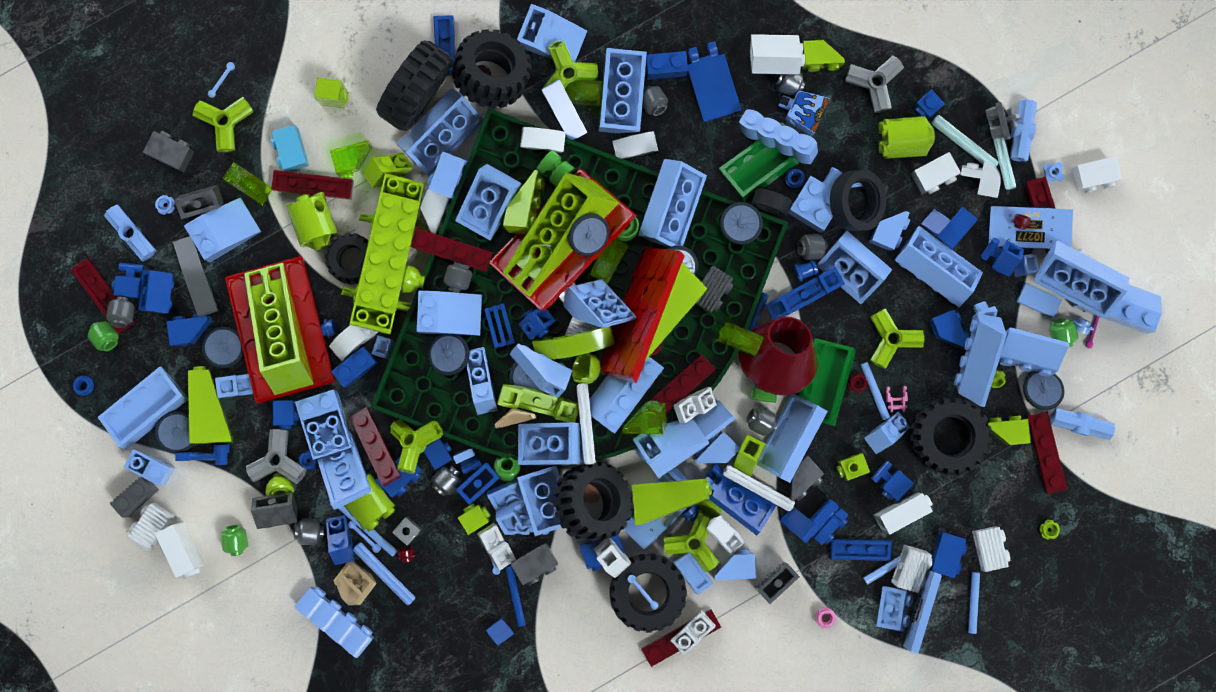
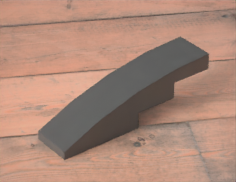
[173,236,218,318]

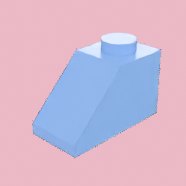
[714,549,756,580]

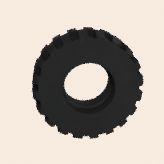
[376,40,453,131]

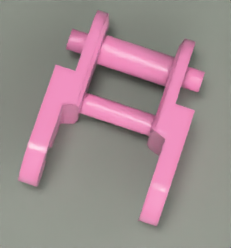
[886,386,908,412]

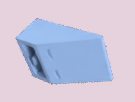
[517,4,587,62]
[564,279,636,328]
[295,390,352,460]
[633,418,709,478]

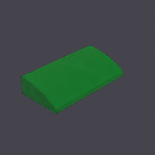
[719,122,799,203]
[799,338,856,427]

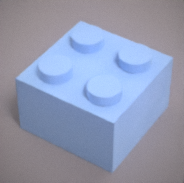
[427,152,467,199]

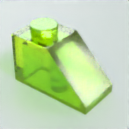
[565,80,603,106]
[330,140,372,178]
[223,162,272,205]
[590,239,629,284]
[718,322,764,356]
[622,401,667,434]

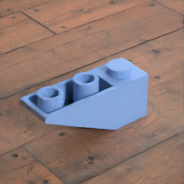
[510,344,572,398]
[467,347,497,415]

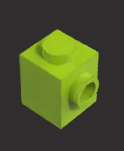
[836,453,870,481]
[458,503,491,535]

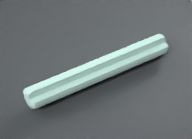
[932,115,999,167]
[989,119,1016,190]

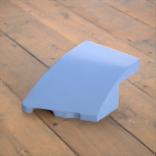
[487,479,549,535]

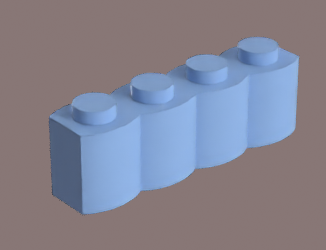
[739,110,818,164]
[294,587,374,658]

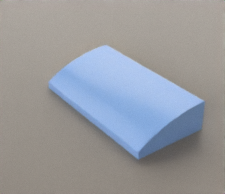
[98,366,188,450]
[757,394,827,483]

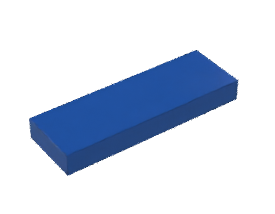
[433,15,456,76]
[830,539,892,561]

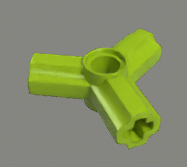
[543,40,598,89]
[193,97,254,152]
[870,308,924,369]
[390,419,443,474]
[664,511,720,572]

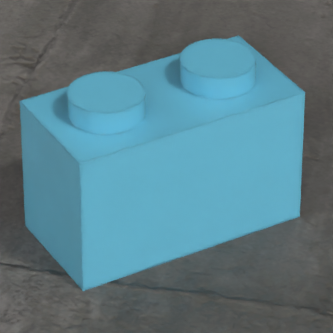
[271,125,309,172]

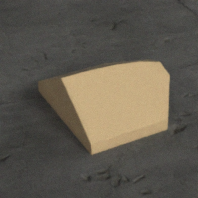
[495,408,537,428]
[334,561,376,605]

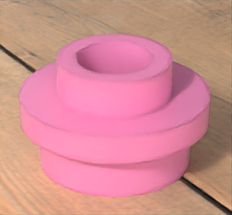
[815,608,836,628]

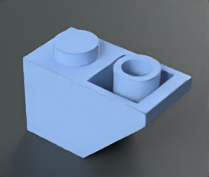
[869,211,910,252]
[864,412,910,454]
[694,432,740,463]
[124,449,175,486]

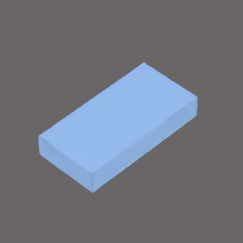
[1016,283,1062,318]
[674,552,713,595]

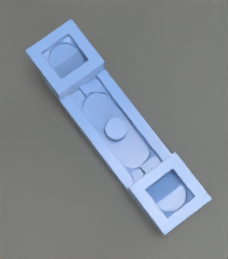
[215,374,253,398]

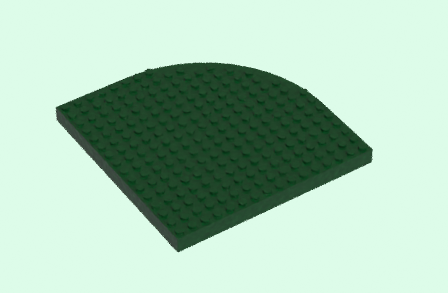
[371,108,788,461]

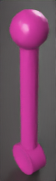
[1086,315,1100,348]

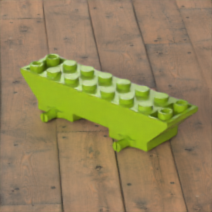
[341,173,427,334]

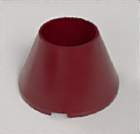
[738,317,818,395]

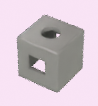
[392,517,422,545]

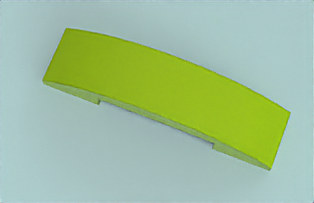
[532,326,615,360]
[497,384,579,423]

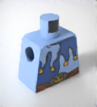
[778,91,830,136]

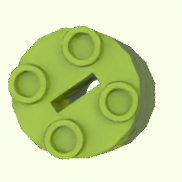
[878,116,935,159]
[286,192,338,251]
[344,474,396,532]

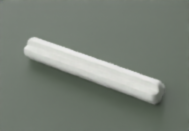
[577,383,595,465]
[723,465,795,511]

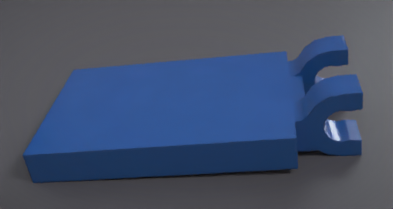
[687,41,742,123]
[705,463,777,536]

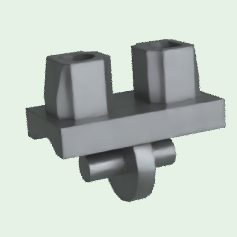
[986,102,1021,140]

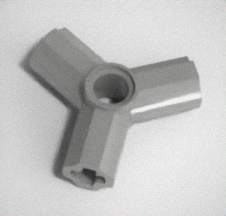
[845,55,904,113]
[246,429,307,484]

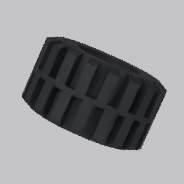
[324,233,368,285]

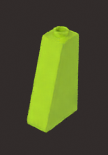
[188,366,233,444]
[632,479,712,525]

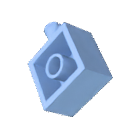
[788,167,842,233]

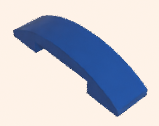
[765,266,845,320]

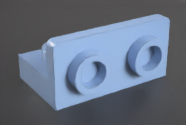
[877,586,913,631]

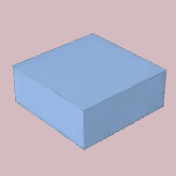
[453,446,475,464]

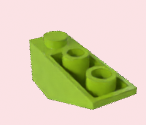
[503,170,544,234]

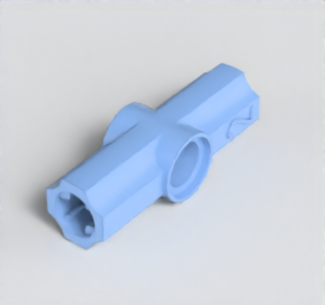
[1010,99,1037,162]
[104,205,157,262]
[1050,408,1115,440]

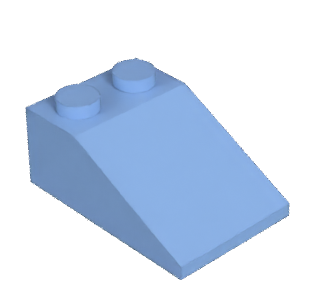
[455,164,522,240]
[184,198,261,262]
[417,291,482,335]
[518,422,584,465]

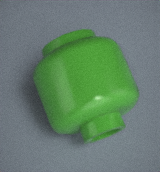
[1049,318,1078,348]
[88,321,119,351]
[494,453,520,481]
[220,525,248,556]

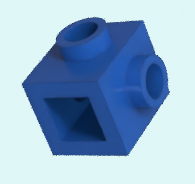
[519,308,555,340]

